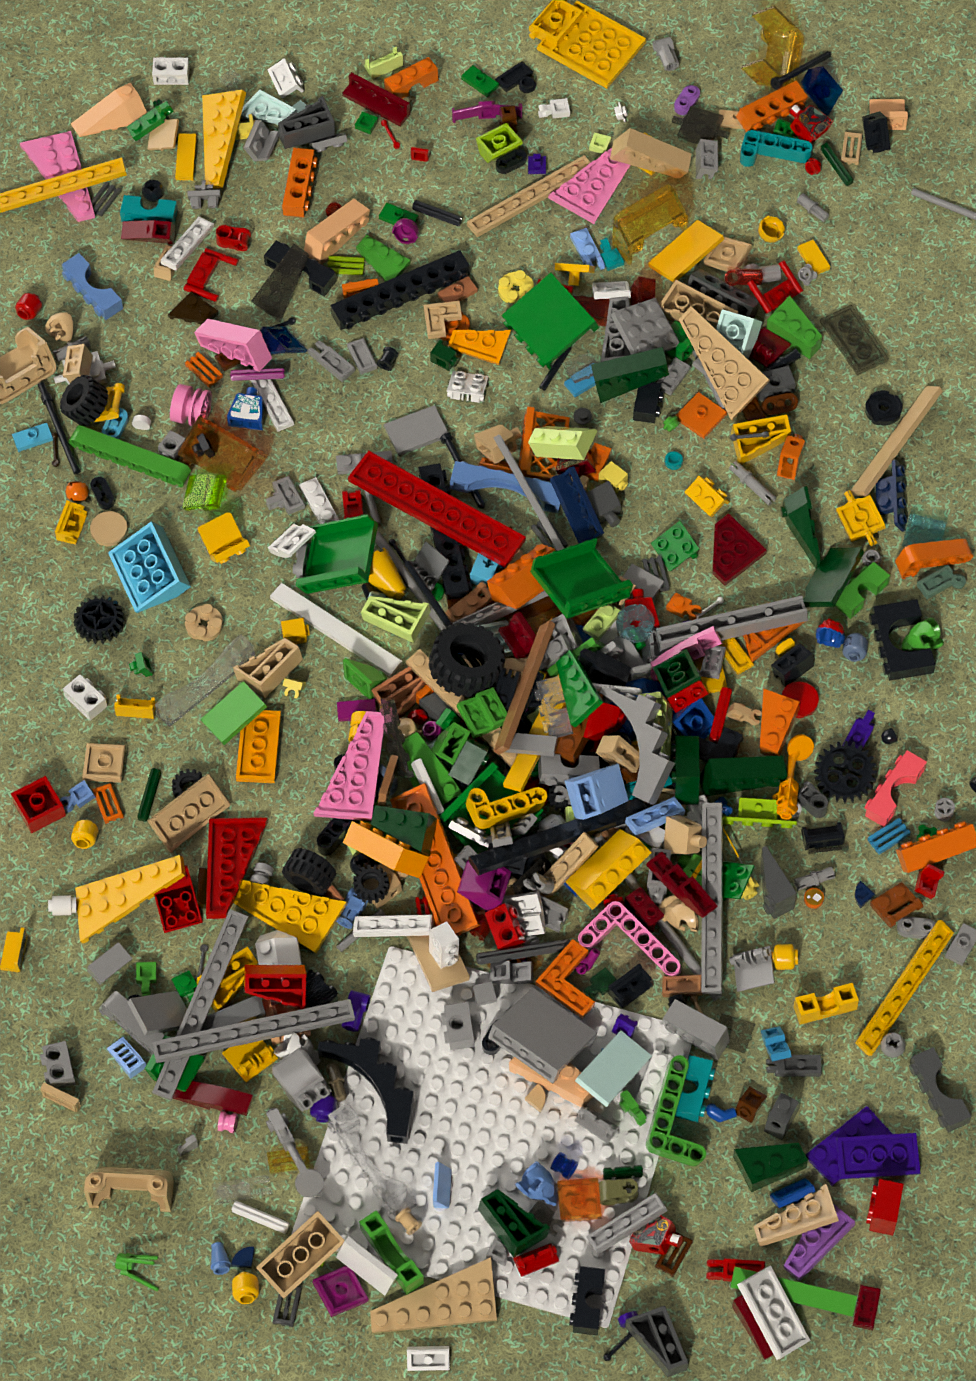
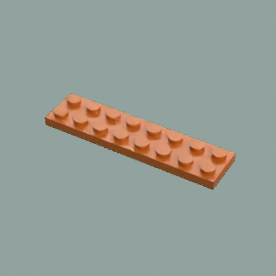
[390,783,480,936]

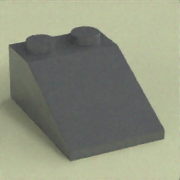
[760,846,797,919]

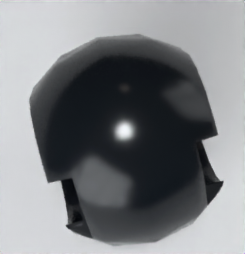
[142,179,164,202]
[350,852,375,875]

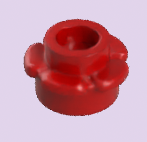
[805,158,821,175]

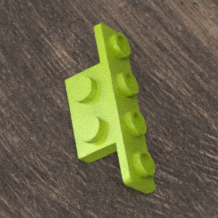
[723,797,797,828]

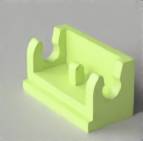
[364,47,403,79]

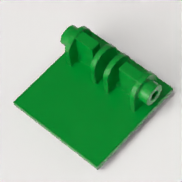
[651,521,700,571]
[723,862,755,901]

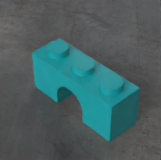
[120,195,178,225]
[675,1055,716,1123]

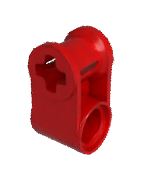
[216,225,251,251]

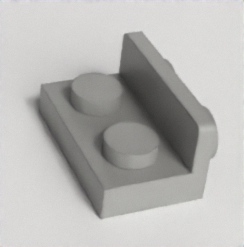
[243,120,279,161]

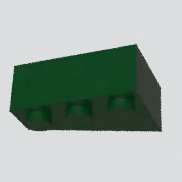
[671,736,700,805]
[371,805,437,856]
[733,1142,808,1192]
[478,1189,550,1258]

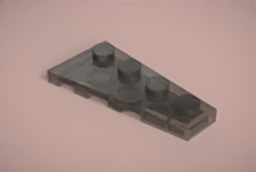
[380,697,415,779]

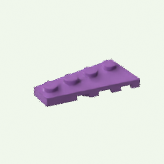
[784,1205,855,1282]

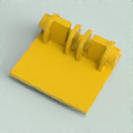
[222,1040,278,1083]

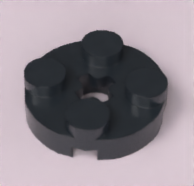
[865,390,902,426]

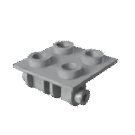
[729,946,775,992]

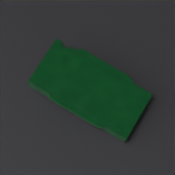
[803,547,864,607]

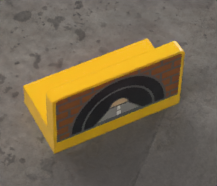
[0,927,27,972]

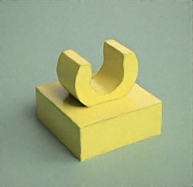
[283,678,306,699]

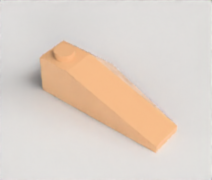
[71,83,147,137]

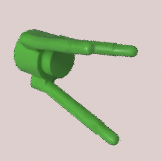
[115,1253,159,1291]

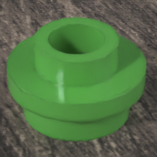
[663,416,680,432]

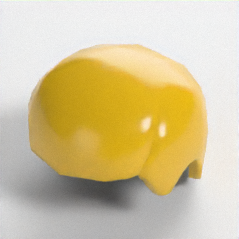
[758,215,785,243]

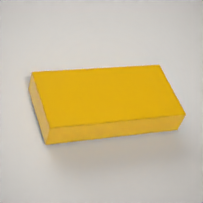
[797,240,830,274]
[718,637,754,675]

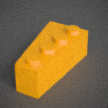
[343,821,429,878]

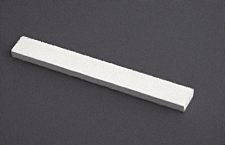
[270,583,402,677]

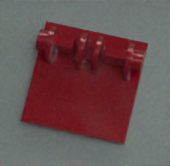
[750,327,791,367]

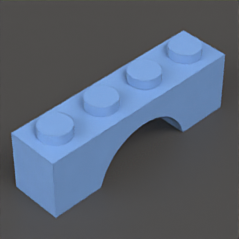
[62,253,123,320]

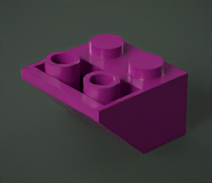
[457,860,511,911]

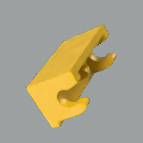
[55,500,88,545]
[114,694,157,719]

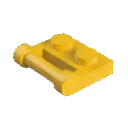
[94,383,125,422]

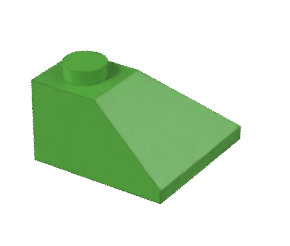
[343,658,387,699]

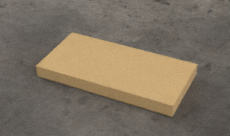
[147,774,231,852]
[407,919,470,992]

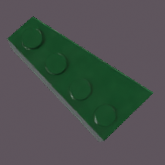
[591,347,669,403]
[700,756,787,797]

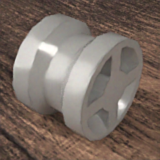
[934,798,955,821]

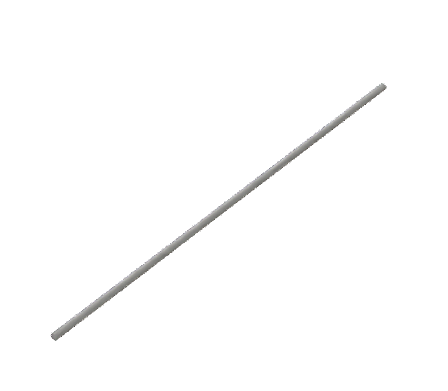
[375,531,722,1001]

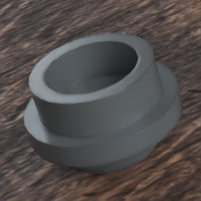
[573,408,592,425]

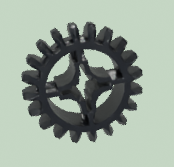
[73,595,125,645]

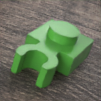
[619,1090,647,1126]

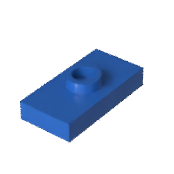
[770,1178,816,1208]

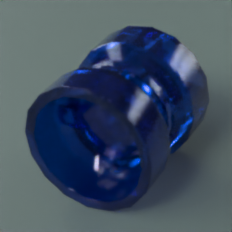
[550,1152,578,1180]

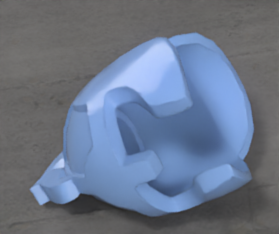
[515,1161,559,1206]

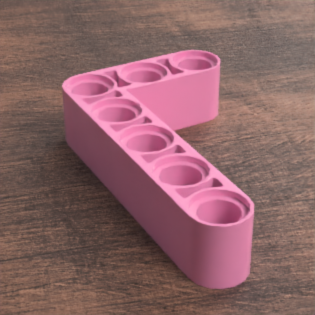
[578,901,682,976]

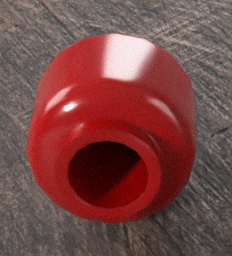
[15,293,42,320]

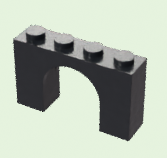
[869,599,935,681]

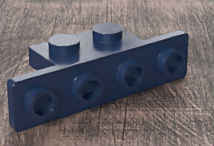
[876,459,907,532]

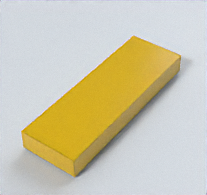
[175,133,196,180]

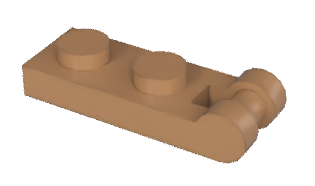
[445,581,492,623]

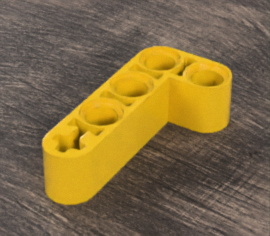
[466,787,547,829]

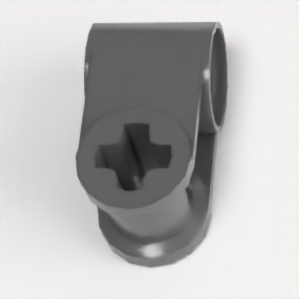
[797,781,828,818]

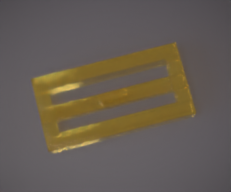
[267,1146,310,1174]

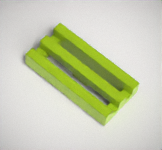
[328,256,365,275]

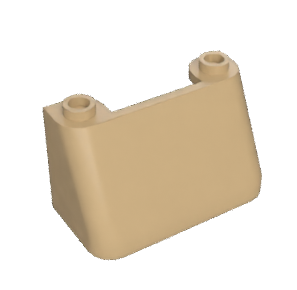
[0,326,56,404]
[84,1167,174,1212]

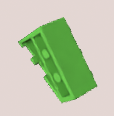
[766,295,822,359]

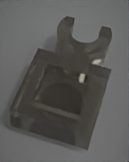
[529,1200,564,1236]

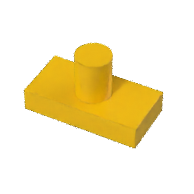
[555,263,595,286]

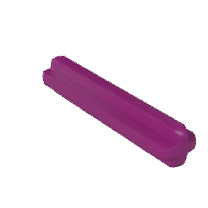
[230,368,285,381]

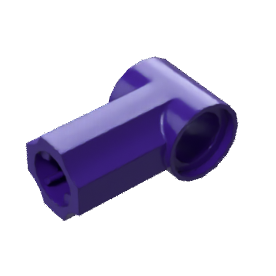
[342,990,371,1032]

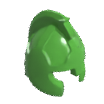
[902,617,944,652]

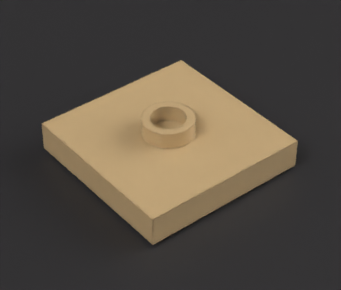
[704,236,752,274]
[82,743,126,783]

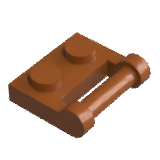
[870,882,923,928]

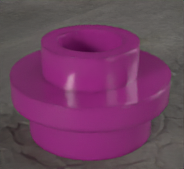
[422,721,441,740]

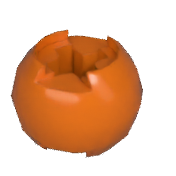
[65,482,89,501]

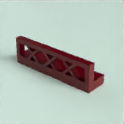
[342,72,410,127]

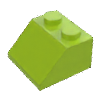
[476,123,523,163]

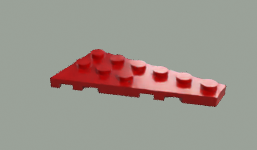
[206,817,268,919]

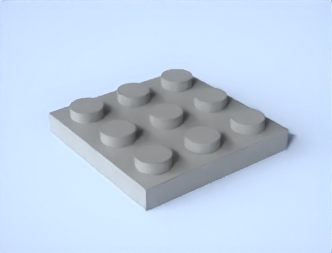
[611,298,679,355]

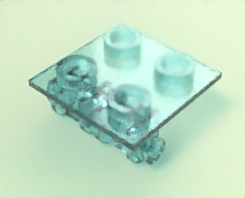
[902,513,947,547]

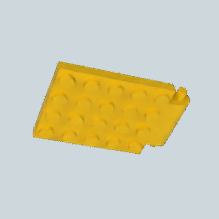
[529,0,646,89]

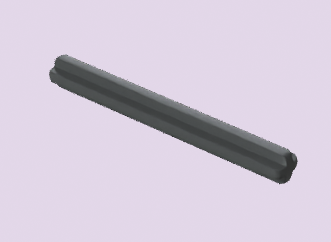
[476,939,570,965]

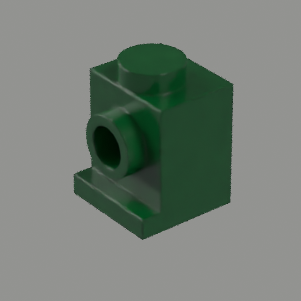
[430,340,460,371]

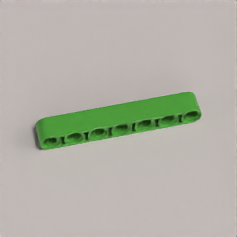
[69,425,191,487]

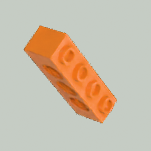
[736,80,808,132]
[282,148,318,217]

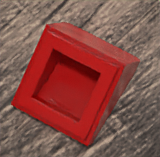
[411,147,431,162]

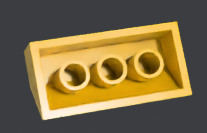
[565,829,652,910]

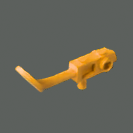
[772,734,814,820]

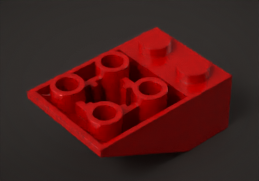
[154,865,203,933]

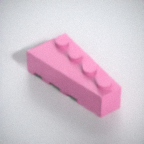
[194,319,272,372]

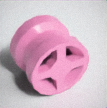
[218,1111,238,1134]

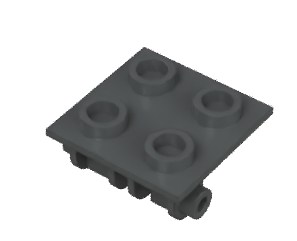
[405,541,449,592]

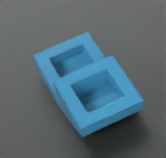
[761,1026,792,1061]

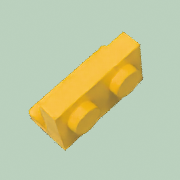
[684,476,730,517]

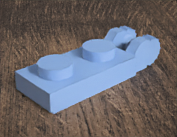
[570,228,605,270]

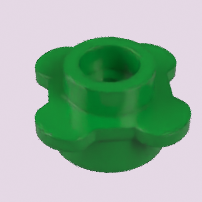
[916,825,937,841]

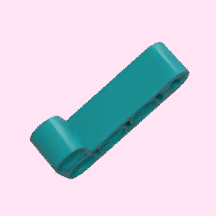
[740,130,812,167]

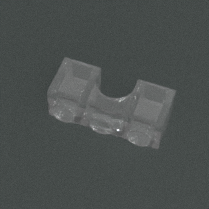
[534,676,573,738]

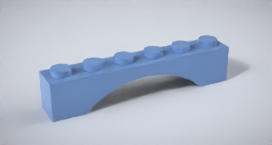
[449,461,560,513]

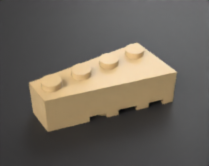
[659,280,738,329]

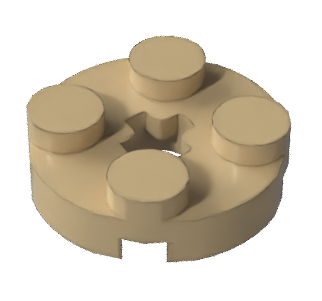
[185,604,223,641]

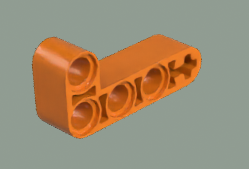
[895,539,974,579]

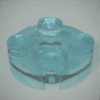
[616,604,655,643]

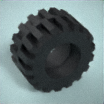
[60,375,108,426]
[282,848,337,896]

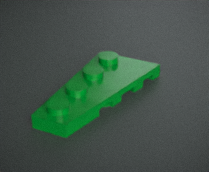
[556,650,604,728]

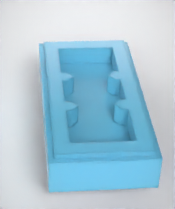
[12,423,53,452]

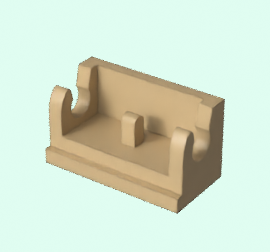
[63,344,93,383]

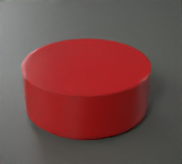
[407,709,428,725]

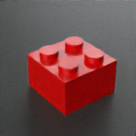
[11,776,66,834]
[866,1179,904,1236]

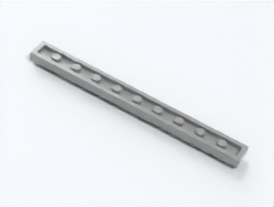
[701,803,723,994]
[152,909,248,1101]
[152,999,355,1063]

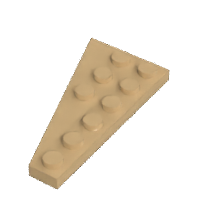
[678,306,770,421]
[370,1257,497,1333]

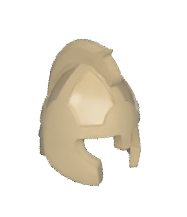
[658,895,698,932]

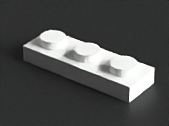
[299,477,339,524]
[635,1050,674,1113]

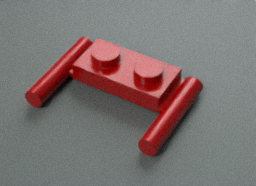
[183,248,239,302]
[747,260,804,314]

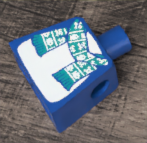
[227,387,263,431]

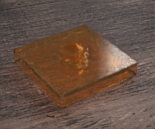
[557,1178,602,1222]

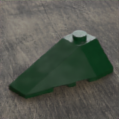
[780,486,821,569]

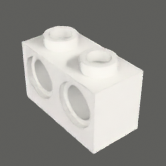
[152,57,190,85]
[63,675,107,721]
[429,922,459,969]

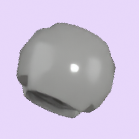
[880,1032,906,1058]

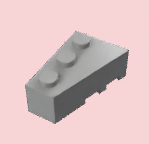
[663,999,730,1061]

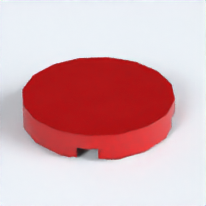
[781,681,819,718]

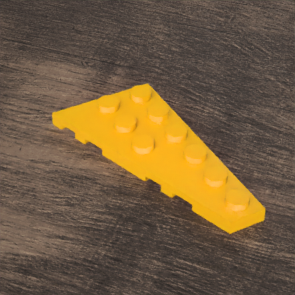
[202,90,246,189]
[75,855,185,943]

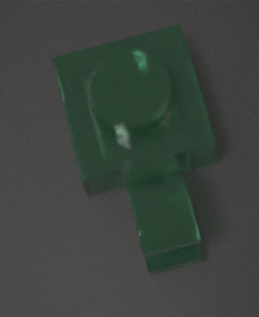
[583,967,617,999]

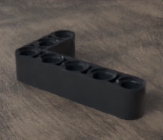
[317,754,382,856]

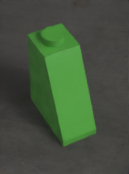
[431,722,470,765]

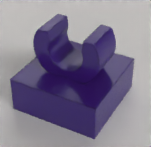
[528,154,546,174]
[612,1014,638,1039]

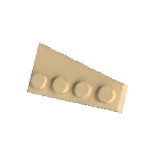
[753,1184,839,1247]

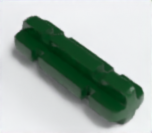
[603,1165,643,1180]

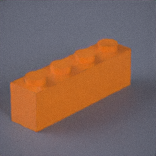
[895,821,976,873]

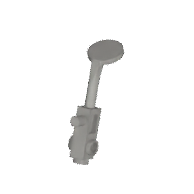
[266,1108,324,1197]

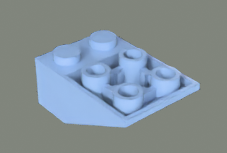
[565,763,628,820]

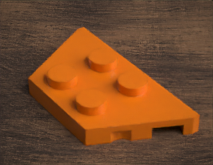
[743,602,806,662]

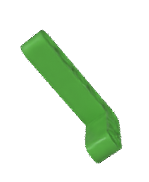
[646,1055,706,1166]

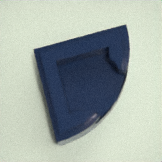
[855,881,875,908]
[231,1246,254,1269]

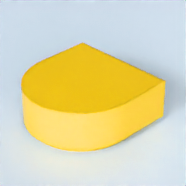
[775,638,795,657]

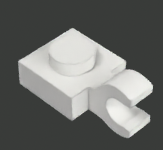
[538,98,570,118]

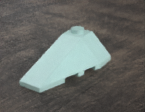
[716,309,762,359]

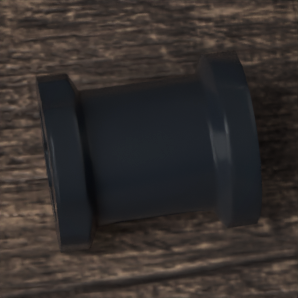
[377,347,399,371]

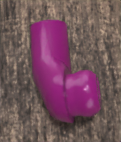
[575,948,600,975]

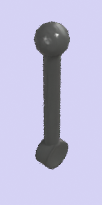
[730,431,769,441]
[195,944,208,982]

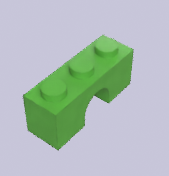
[835,562,890,619]

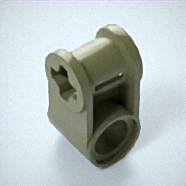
[599,1178,639,1206]

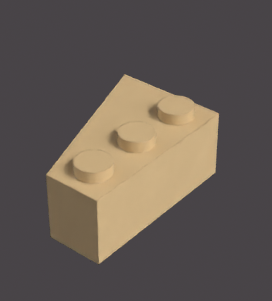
[233,638,303,698]

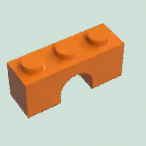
[384,57,438,99]

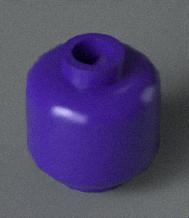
[310,1092,337,1123]

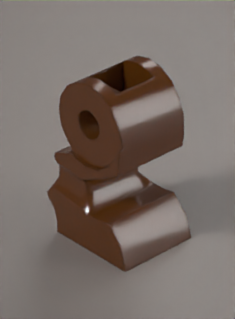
[499,105,518,133]

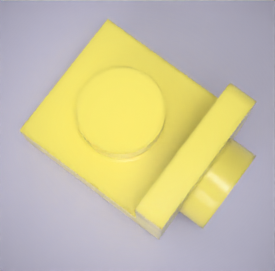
[235,114,255,140]

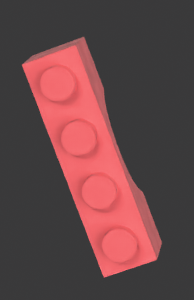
[864,750,927,827]

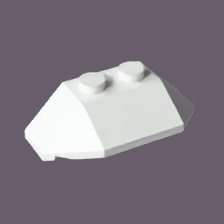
[255,930,302,1005]

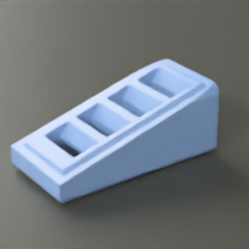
[107,1037,146,1079]

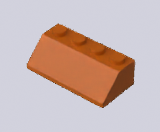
[487,544,556,609]

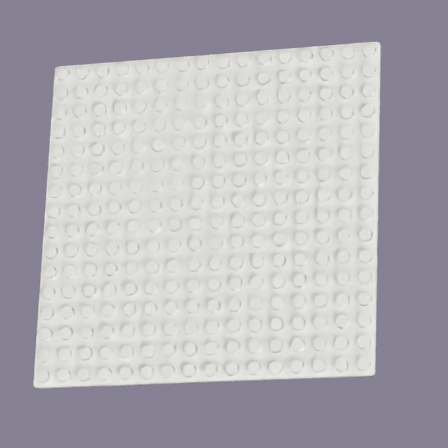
[291,946,692,1328]

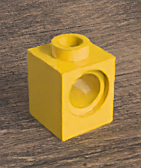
[281,618,310,644]

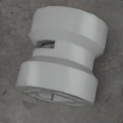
[250,863,274,885]

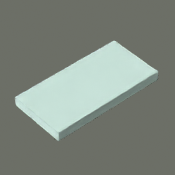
[575,1031,652,1107]

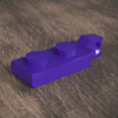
[842,710,875,750]

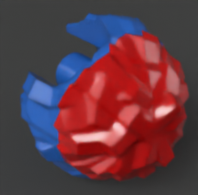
[816,618,845,648]

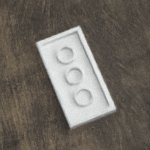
[737,1265,811,1360]

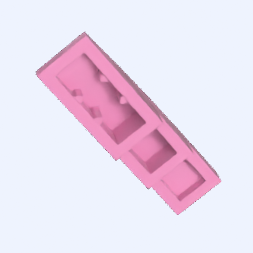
[650,626,722,681]

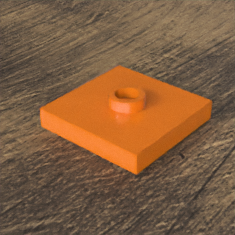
[675,392,727,439]

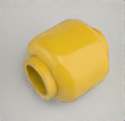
[71,819,99,849]
[771,944,798,970]
[232,1272,259,1304]

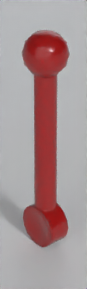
[381,119,400,149]

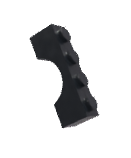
[264,240,336,297]

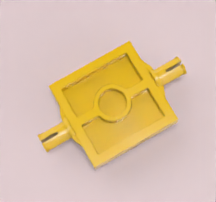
[836,490,886,546]

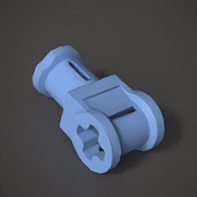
[336,887,368,929]

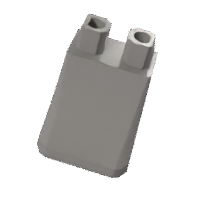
[272,1048,332,1112]

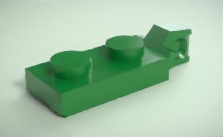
[127,101,174,141]

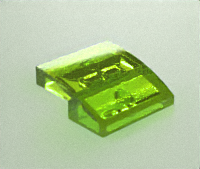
[182,474,227,512]

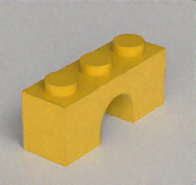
[794,983,859,1025]

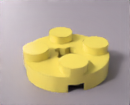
[498,270,534,304]

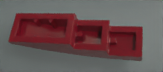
[646,852,718,918]
[172,1081,254,1116]

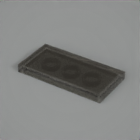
[820,305,889,376]

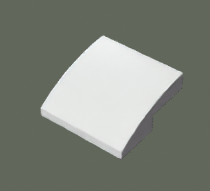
[268,524,316,558]
[501,891,546,939]

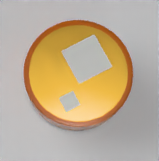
[804,888,824,909]

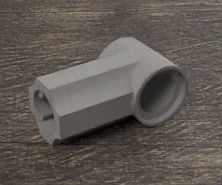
[653,37,679,71]
[743,264,781,287]

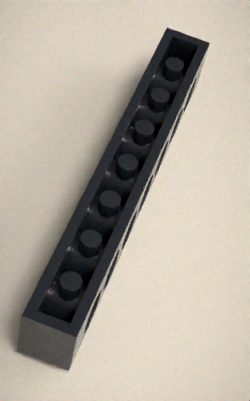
[330,250,470,330]
[418,463,472,600]

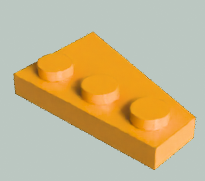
[448,330,511,365]

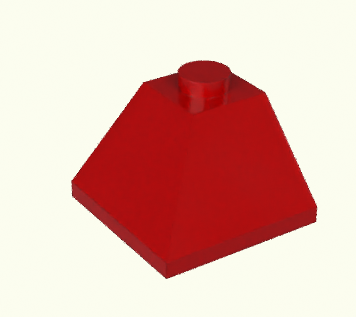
[583,703,627,741]

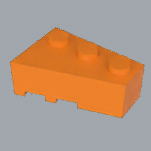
[760,688,800,756]

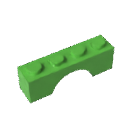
[359,1210,424,1295]

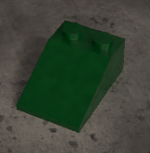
[653,649,701,698]

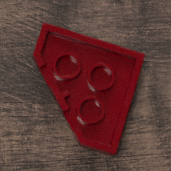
[712,513,767,586]

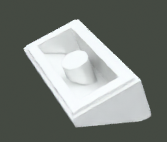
[407,1346,450,1371]

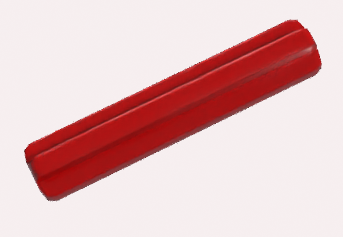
[709,687,732,743]

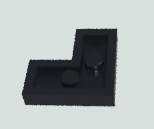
[699,727,743,762]

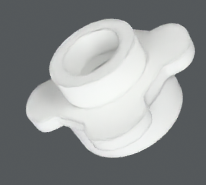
[614,102,628,122]

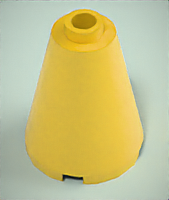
[368,547,406,600]

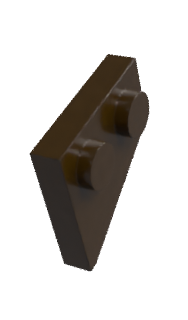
[168,292,218,325]

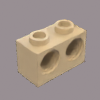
[596,735,640,773]

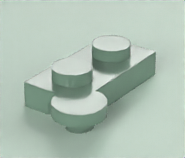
[916,565,966,600]

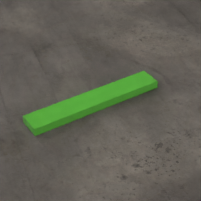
[730,1267,857,1317]

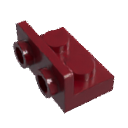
[498,612,536,659]
[624,887,664,933]

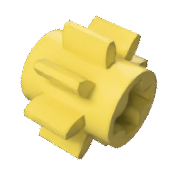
[741,877,759,900]

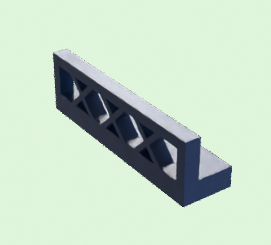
[550,466,604,544]

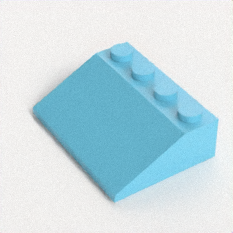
[108,521,191,613]

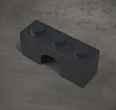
[569,1266,605,1336]

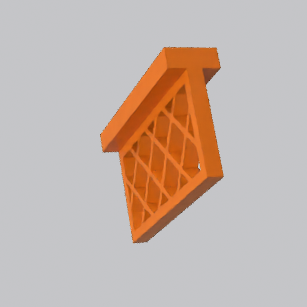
[518,407,570,481]

